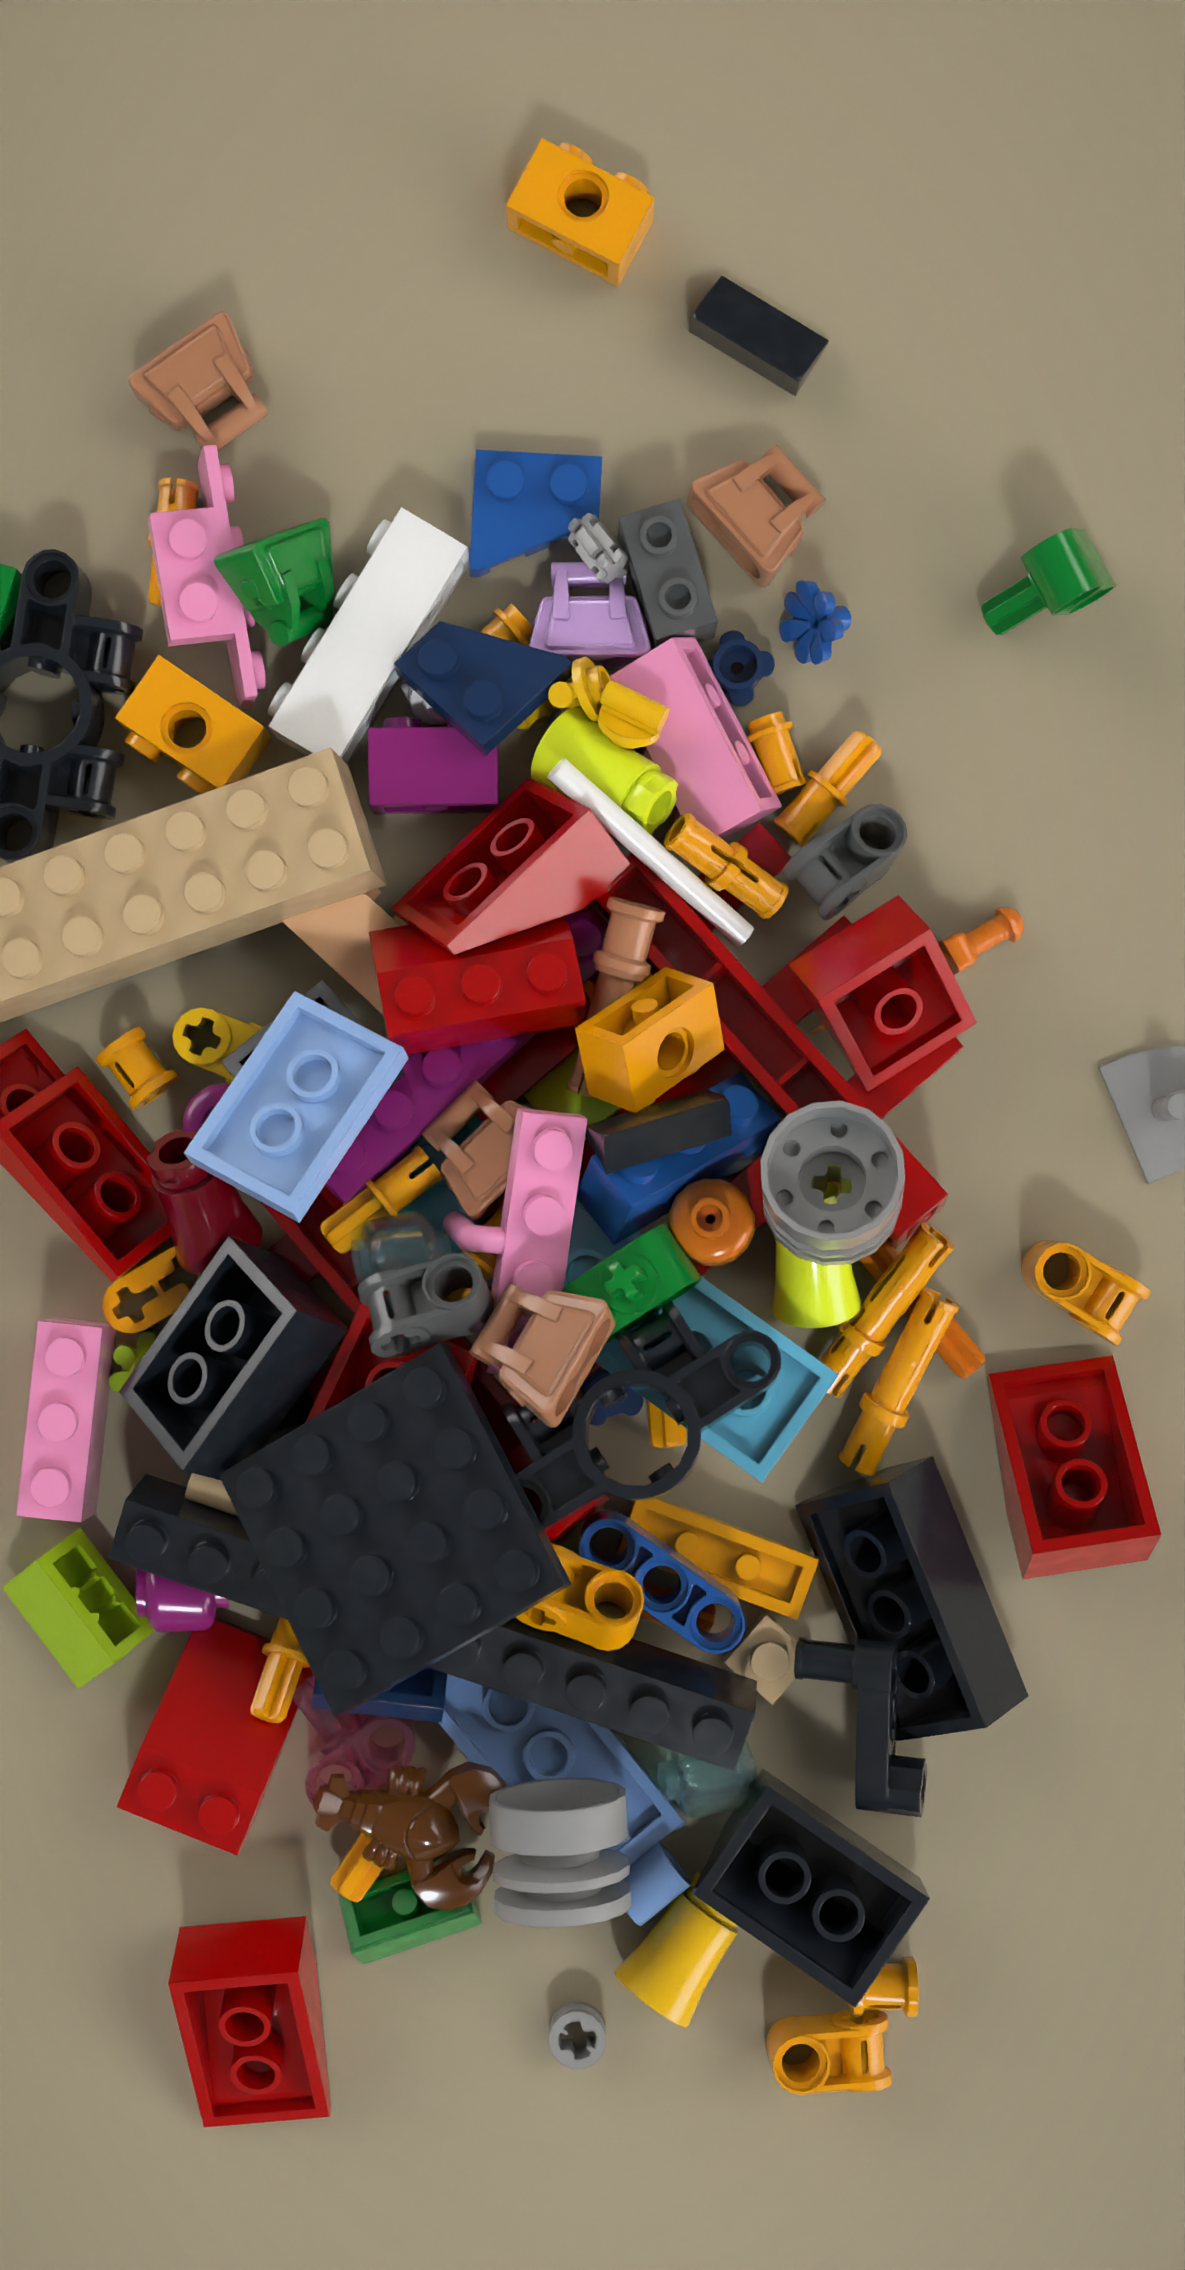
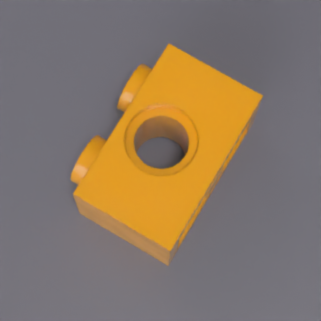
[506,138,655,287]
[115,655,273,794]
[575,967,725,1113]

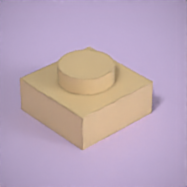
[723,1611,799,1705]

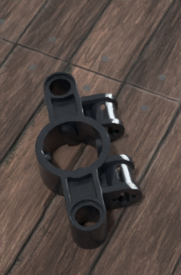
[0,549,144,863]
[501,1300,781,1532]

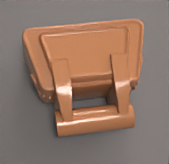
[129,311,269,451]
[686,445,826,588]
[421,1080,530,1225]
[469,1284,616,1428]

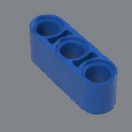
[579,1510,745,1654]

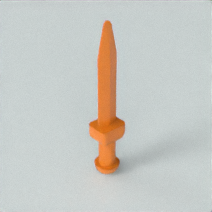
[809,907,1024,1035]

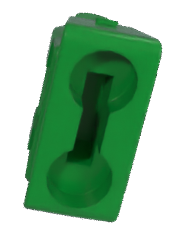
[214,518,334,646]

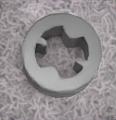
[549,2002,606,2069]

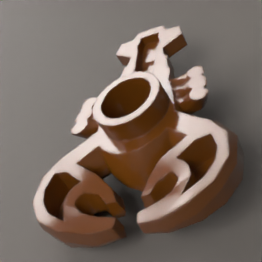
[313,1761,506,1911]

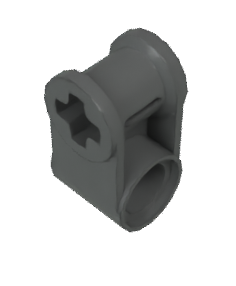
[782,804,907,921]
[358,1253,494,1358]

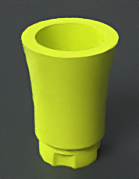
[531,707,678,835]
[772,1182,862,1328]

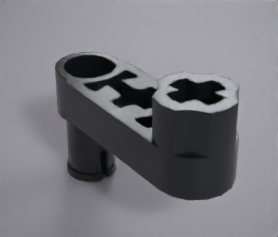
[794,1637,927,1817]

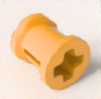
[96,1026,180,1111]
[848,1956,919,2017]

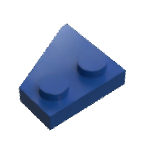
[469,450,602,577]

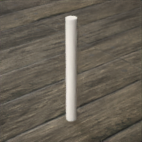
[547,758,754,946]

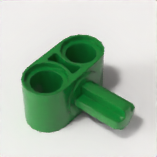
[981,528,1116,635]
[562,1224,702,1344]

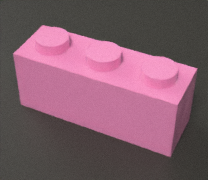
[610,637,782,840]
[16,1317,116,1523]

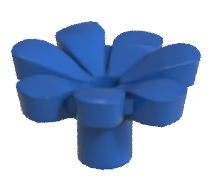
[779,580,851,665]

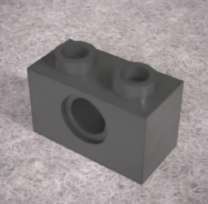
[618,498,718,650]

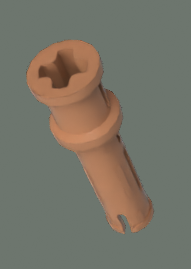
[567,897,666,1099]

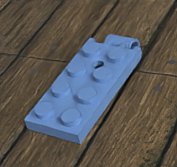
[438,1674,692,1926]

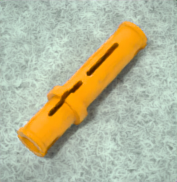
[819,1223,955,1398]
[838,1287,960,1476]

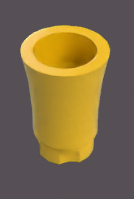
[614,1871,738,2028]

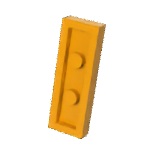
[616,1497,819,1620]

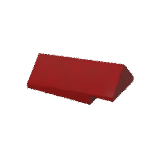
[0,1029,172,1282]

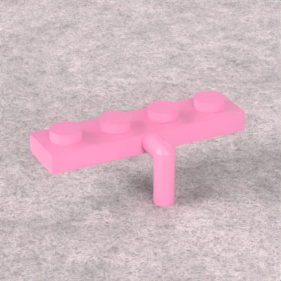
[443,1108,588,1374]

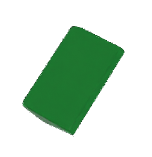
[337,1857,482,1964]

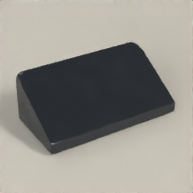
[689,276,829,397]
[585,1089,732,1174]

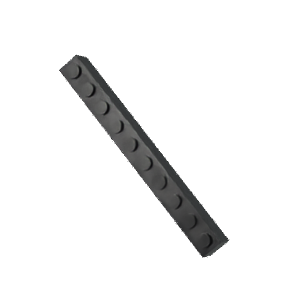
[108,1474,757,1771]

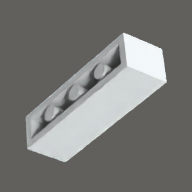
[268,507,470,765]

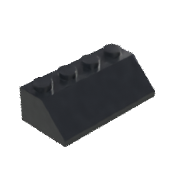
[795,1456,1029,1741]

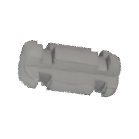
[568,513,628,584]

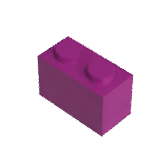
[368,717,500,814]

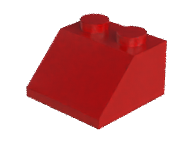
[788,895,977,1092]

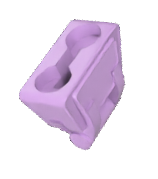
[529,562,651,670]

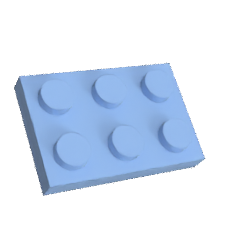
[184,991,409,1223]

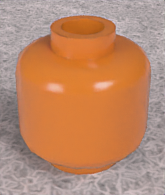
[669,1178,755,1266]

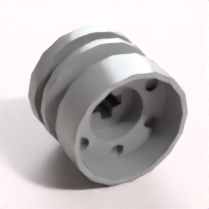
[760,1101,905,1266]
[489,1778,631,1928]

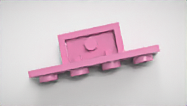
[148,445,265,709]

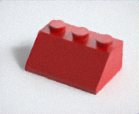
[368,916,586,1055]

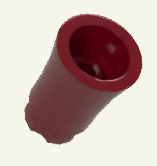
[147,1129,262,1275]

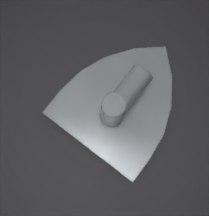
[1098,1046,1185,1184]

